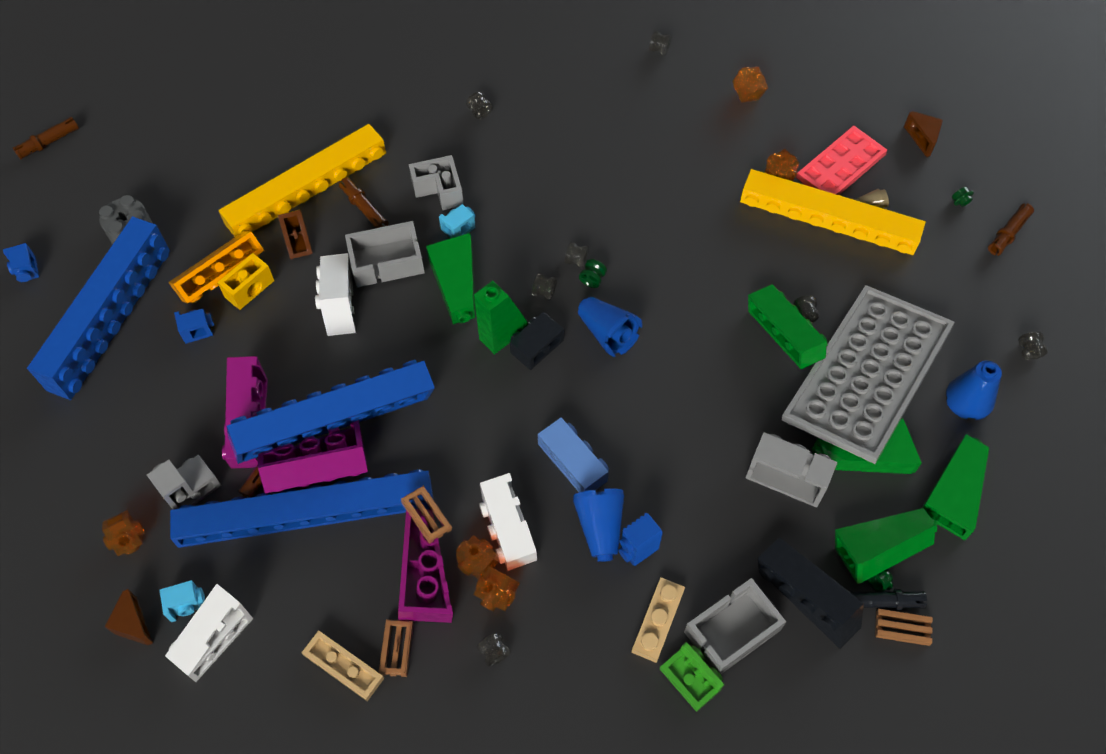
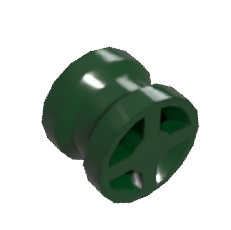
[579,259,607,288]

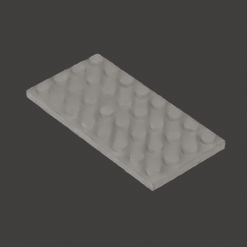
[782,285,955,464]

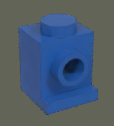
[3,243,39,282]
[174,308,215,344]

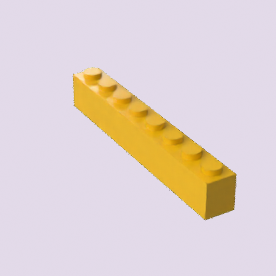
[218,124,386,237]
[740,169,926,255]

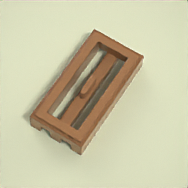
[401,485,452,544]
[875,609,933,646]
[379,619,414,677]

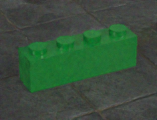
[748,284,828,369]

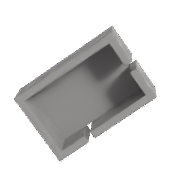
[345,221,425,287]
[746,432,837,508]
[684,578,786,674]

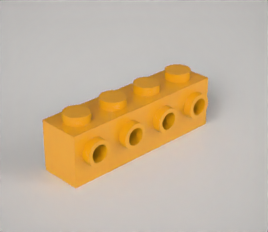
[168,231,265,303]

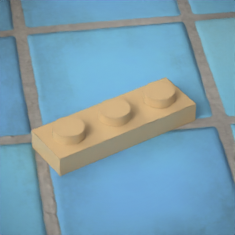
[631,577,685,663]
[302,631,384,702]

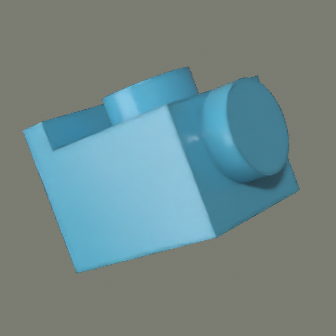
[439,204,475,239]
[160,580,205,622]

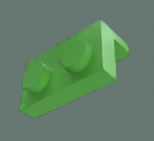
[660,642,724,712]

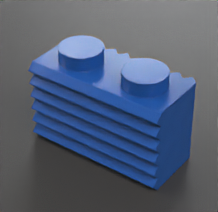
[618,513,663,566]

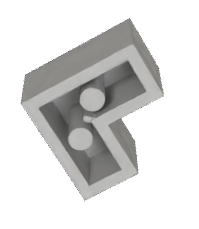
[409,155,464,210]
[147,455,221,509]

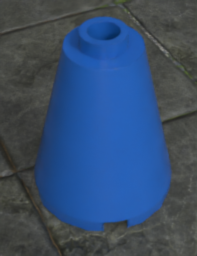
[578,297,642,357]
[946,360,1002,420]
[573,488,624,562]

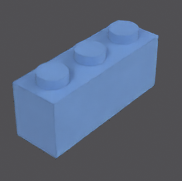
[538,417,609,492]

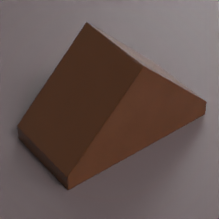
[904,111,943,157]
[278,210,313,259]
[105,589,153,645]

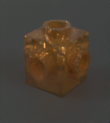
[732,66,768,103]
[765,149,799,181]
[102,510,145,556]
[456,535,499,582]
[473,566,520,612]

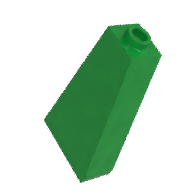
[426,233,475,324]
[474,281,528,355]
[812,419,922,474]
[921,434,989,540]
[835,508,937,584]

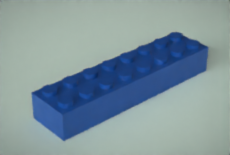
[27,216,170,400]
[227,360,435,464]

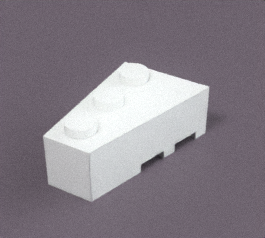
[315,253,356,336]
[479,473,537,571]
[165,584,253,682]

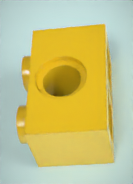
[217,253,274,310]

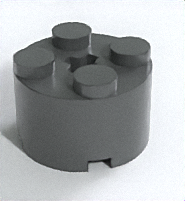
[99,195,152,244]

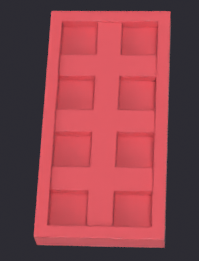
[796,126,887,195]

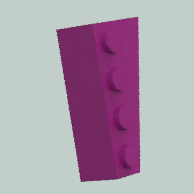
[222,356,268,469]
[258,420,368,493]
[398,509,453,623]

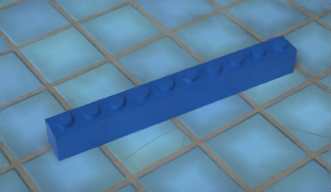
[170,469,433,548]

